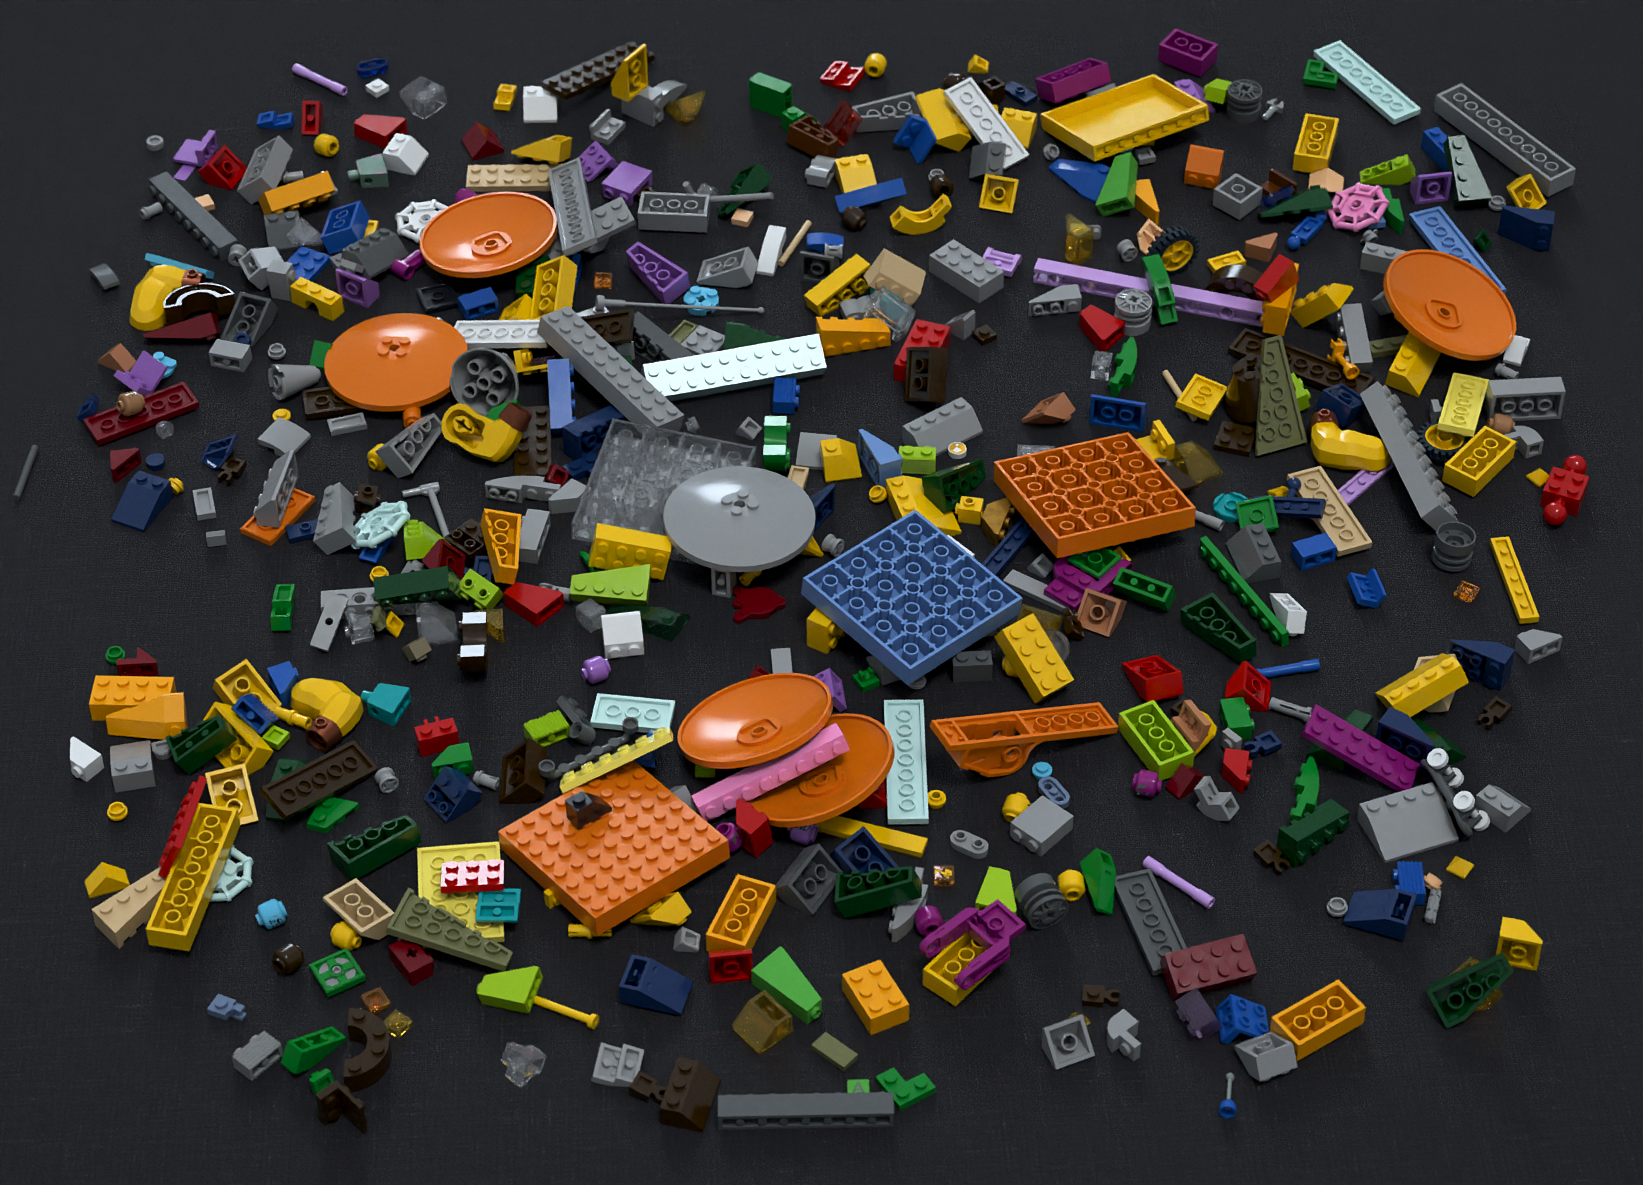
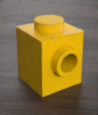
[955,496,984,525]

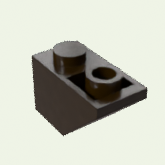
[977,76,1005,105]

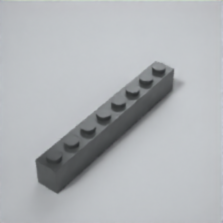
[149,171,238,261]
[718,1092,894,1130]

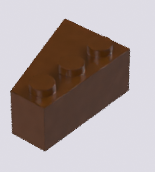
[787,114,839,158]

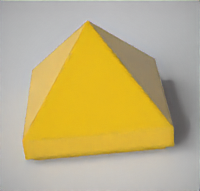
[1526,468,1549,487]
[385,611,404,638]
[1446,856,1474,879]

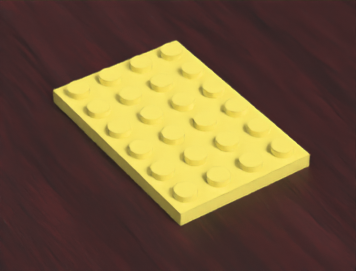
[417,842,505,948]

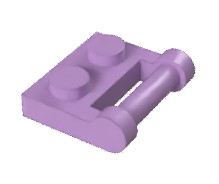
[982,247,1022,277]

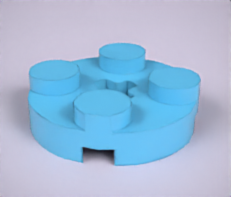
[684,286,719,316]

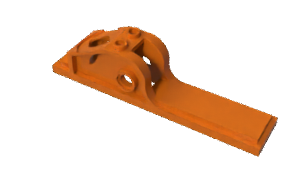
[930,702,1119,777]

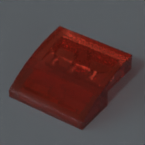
[824,100,862,146]

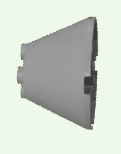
[450,347,519,417]

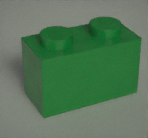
[1219,697,1255,740]

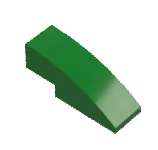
[1375,188,1404,234]
[270,584,295,631]

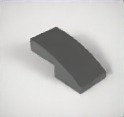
[89,263,120,290]

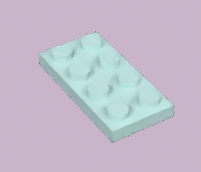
[590,693,675,733]

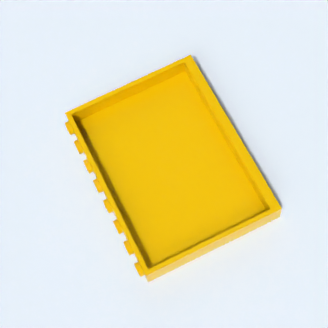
[1041,74,1209,161]

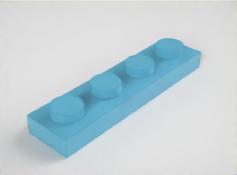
[145,253,215,279]

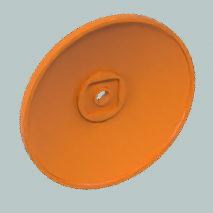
[420,192,558,278]
[1383,249,1516,361]
[324,313,468,412]
[677,673,833,769]
[746,713,895,827]

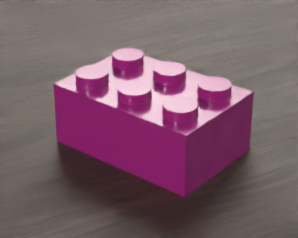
[1158,28,1218,77]

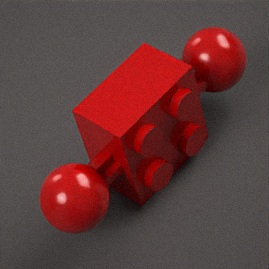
[1540,455,1589,526]

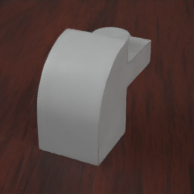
[1505,426,1544,459]
[1194,776,1239,821]
[1107,1009,1141,1061]

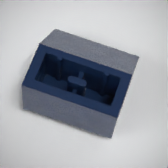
[423,766,483,823]

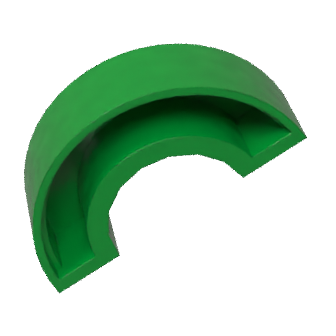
[763,416,790,472]

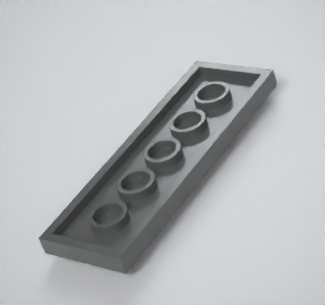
[1114,869,1187,976]

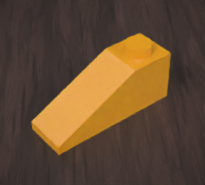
[1134,179,1160,225]

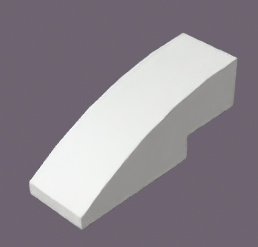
[756,225,786,276]

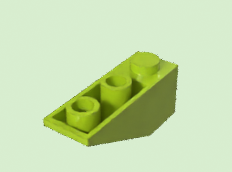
[1360,154,1416,185]

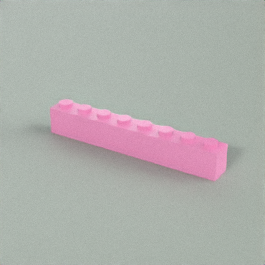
[691,723,850,822]

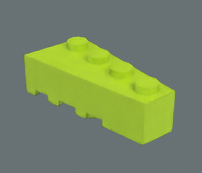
[570,564,652,607]

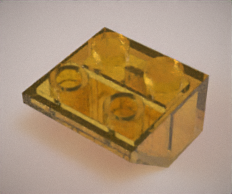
[732,990,792,1054]

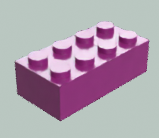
[1035,58,1111,104]

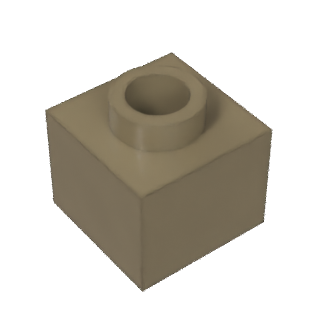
[402,636,432,662]

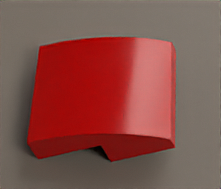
[820,61,865,91]

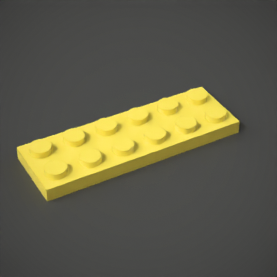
[1437,372,1489,437]
[559,727,673,793]

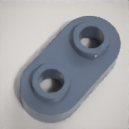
[1038,776,1070,809]

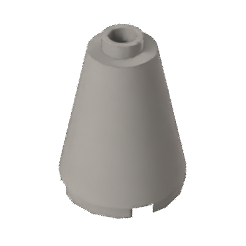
[268,364,321,400]

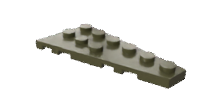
[1255,335,1307,456]
[386,887,513,972]

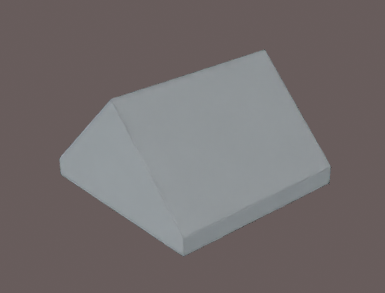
[1041,1014,1095,1070]

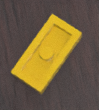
[1207,251,1246,274]

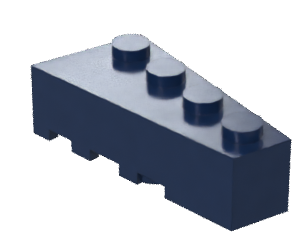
[562,405,631,461]

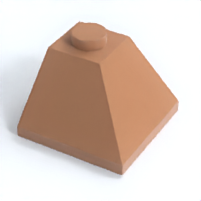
[1021,392,1076,424]
[1077,588,1127,637]

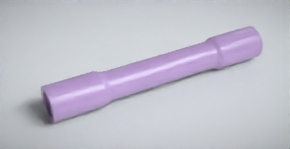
[292,63,348,96]
[1142,856,1215,909]

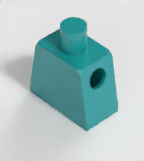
[360,683,411,727]

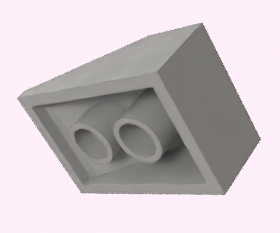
[697,247,758,288]
[110,740,156,793]

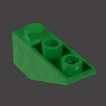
[1080,848,1116,916]

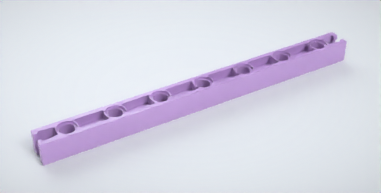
[1033,258,1264,327]

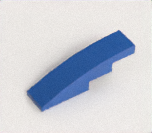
[835,178,907,213]

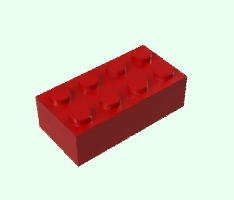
[894,319,951,382]

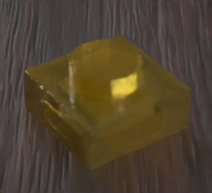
[383,1010,413,1038]

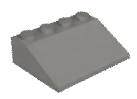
[1357,782,1459,863]

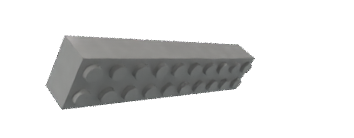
[1434,83,1576,197]
[537,306,684,443]
[1360,381,1458,532]

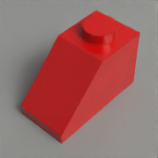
[302,101,323,135]

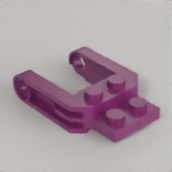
[1043,555,1133,611]
[919,899,1026,990]

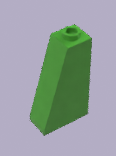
[1096,152,1138,217]
[751,946,822,1024]

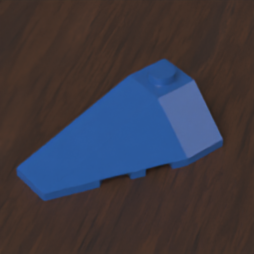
[1048,159,1110,204]

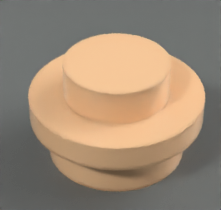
[1424,872,1443,889]

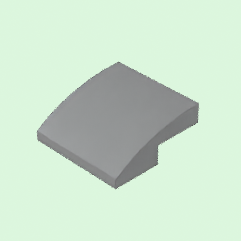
[258,417,311,456]
[796,432,837,470]
[591,1042,644,1087]

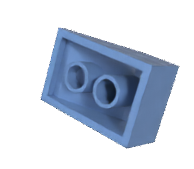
[859,429,903,489]

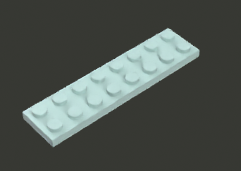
[1313,41,1421,125]
[884,700,929,824]

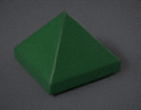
[1474,229,1491,253]

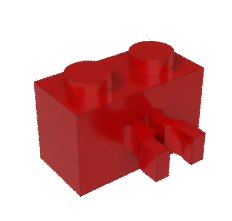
[414,716,459,757]

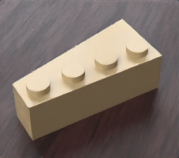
[92,867,168,949]

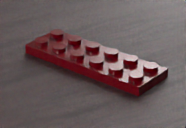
[83,381,199,446]

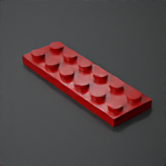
[157,775,207,878]

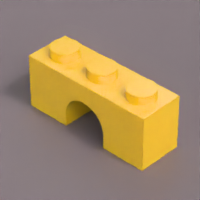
[290,277,344,321]

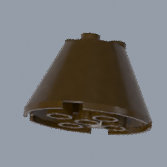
[1224,353,1296,425]

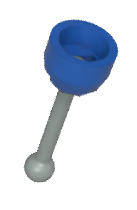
[1219,1073,1237,1119]

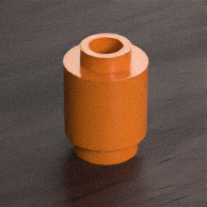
[403,407,421,428]

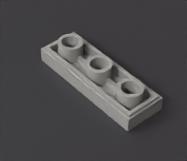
[310,592,349,653]

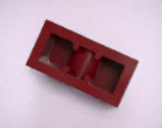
[389,939,434,986]

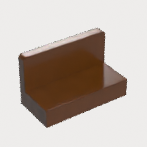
[1260,169,1298,203]

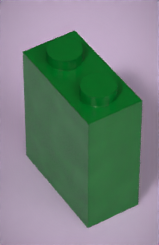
[748,72,792,118]

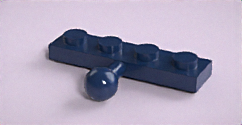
[1253,477,1326,519]

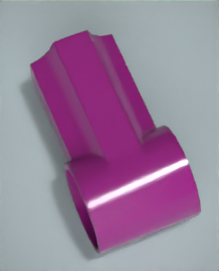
[391,250,425,280]

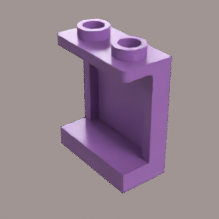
[602,161,653,207]

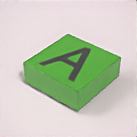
[847,1079,869,1093]

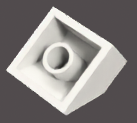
[523,86,558,123]
[383,133,429,176]
[601,611,644,659]

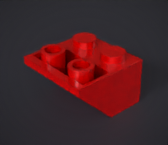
[736,798,773,858]

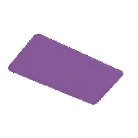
[174,164,196,181]

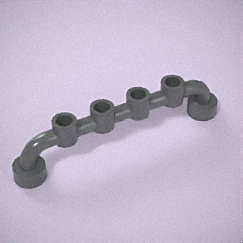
[539,717,639,780]

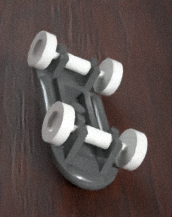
[1420,748,1490,837]

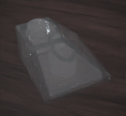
[415,602,459,646]

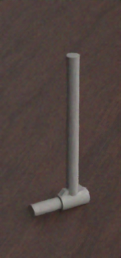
[683,181,774,203]
[402,482,454,547]

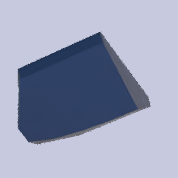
[200,434,238,470]

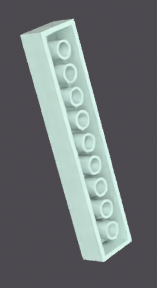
[641,334,827,401]

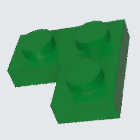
[1303,59,1338,89]
[876,1067,936,1111]

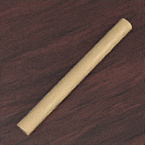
[778,220,812,266]
[1162,370,1198,421]

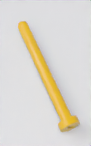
[533,996,599,1029]

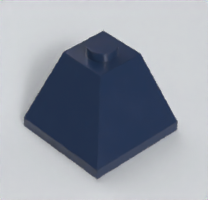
[809,483,836,532]

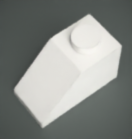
[70,736,104,782]

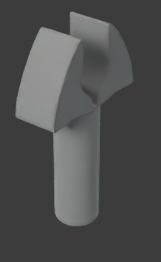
[1262,99,1283,121]

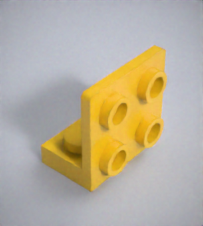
[513,348,548,375]
[1135,420,1175,460]

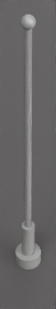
[595,295,764,314]

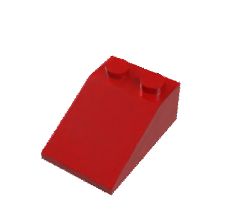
[1121,655,1183,702]

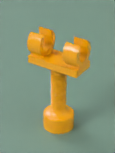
[1327,338,1359,379]

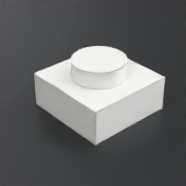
[366,79,389,98]

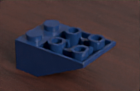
[1449,639,1515,691]
[1343,889,1417,941]
[619,954,693,1015]

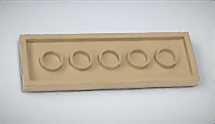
[466,164,562,192]
[1287,466,1373,556]

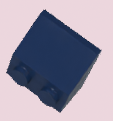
[1315,383,1366,427]

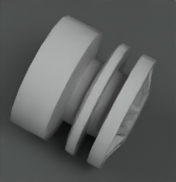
[1114,289,1152,336]

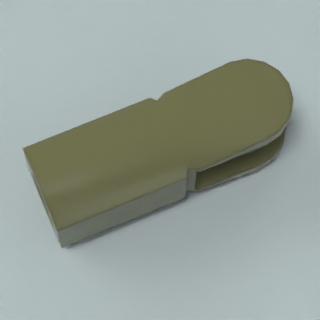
[370,606,387,632]

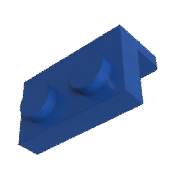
[1347,569,1386,608]

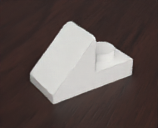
[1503,335,1530,366]

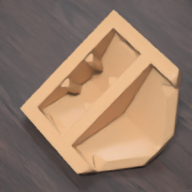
[1308,168,1344,192]
[1137,219,1163,255]

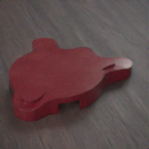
[733,586,786,624]

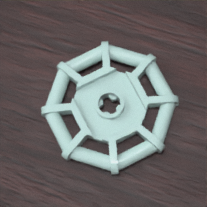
[351,501,410,549]
[210,845,254,903]

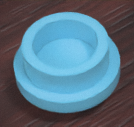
[1032,762,1052,780]

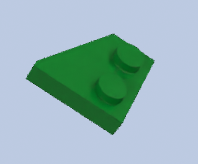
[307,797,359,833]

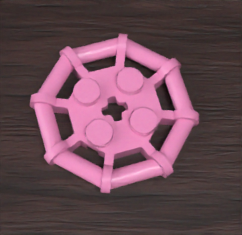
[1325,182,1390,232]

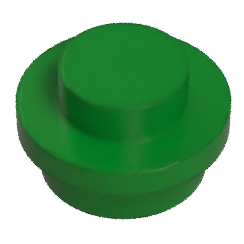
[106,646,126,664]

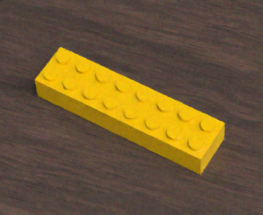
[146,803,240,951]

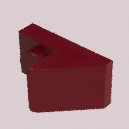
[116,648,159,677]

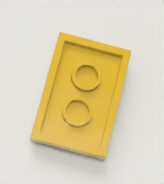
[1175,373,1227,421]

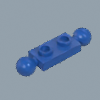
[1286,210,1327,250]

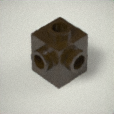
[354,484,381,514]

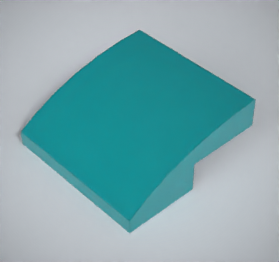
[476,889,521,922]

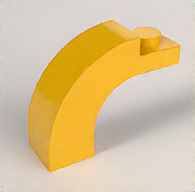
[890,194,952,235]

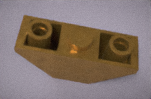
[981,498,1016,547]

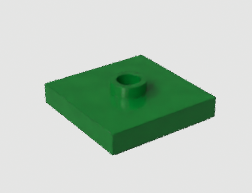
[1235,495,1280,533]

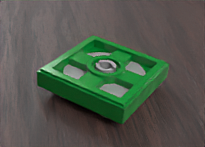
[309,948,366,998]

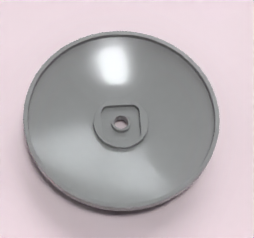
[663,466,815,572]

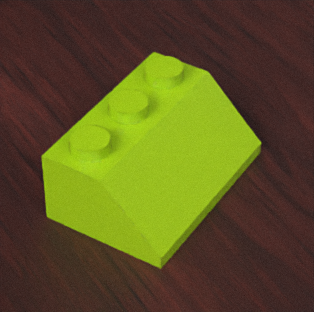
[404,520,443,560]

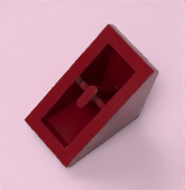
[110,448,142,483]
[1165,763,1205,800]

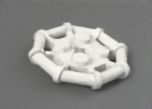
[395,199,448,244]

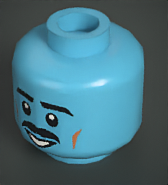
[255,899,288,929]

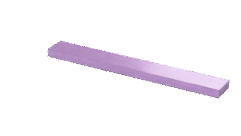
[1310,458,1395,520]

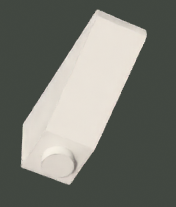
[1269,593,1307,636]

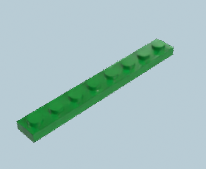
[1198,536,1289,647]

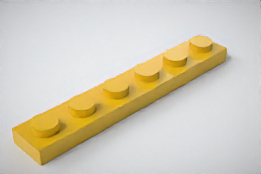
[1489,536,1539,624]

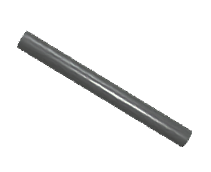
[13,445,39,501]

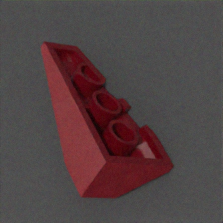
[143,313,220,341]

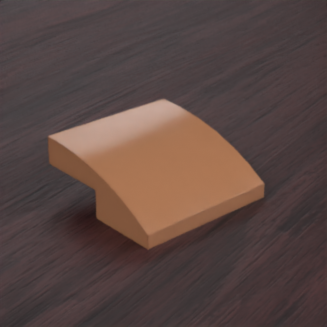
[1171,700,1211,753]

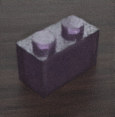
[1175,988,1222,1042]

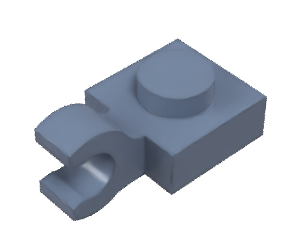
[207,994,247,1021]

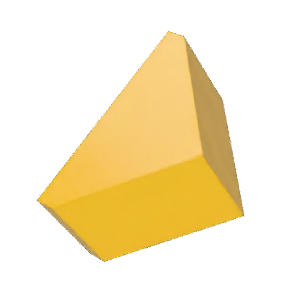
[85,862,130,898]

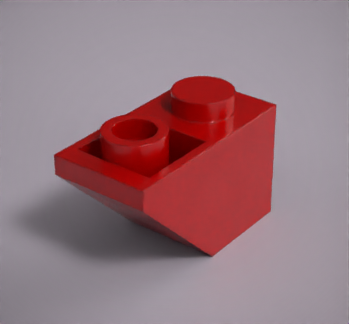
[1222,748,1252,794]

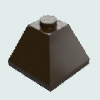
[1154,457,1199,492]

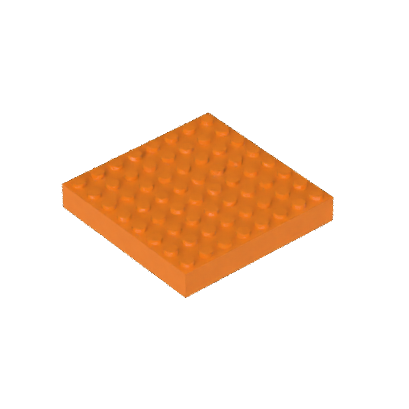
[993,432,1196,558]
[498,760,730,936]

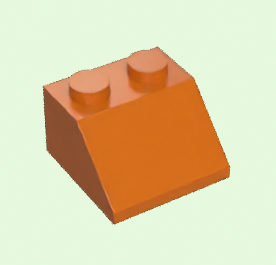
[1184,145,1224,189]

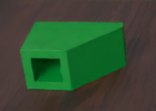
[432,742,474,780]

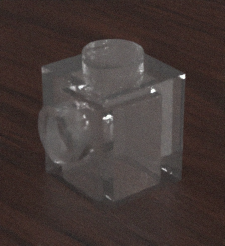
[1091,351,1113,381]
[576,598,606,633]

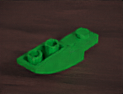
[1141,254,1178,326]
[1108,336,1137,397]
[1289,756,1319,821]

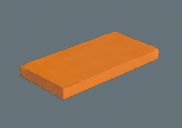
[240,488,315,546]

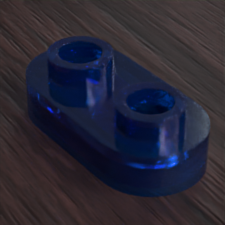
[356,57,389,77]
[1261,185,1295,208]

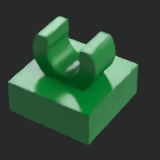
[853,667,880,693]
[308,1068,334,1097]

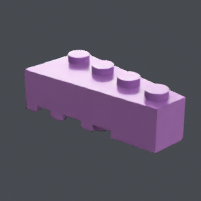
[626,242,690,304]

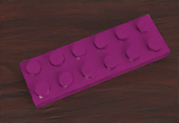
[1301,704,1420,792]

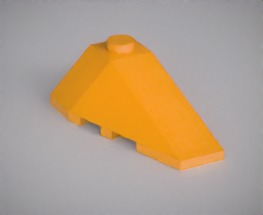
[106,692,188,740]

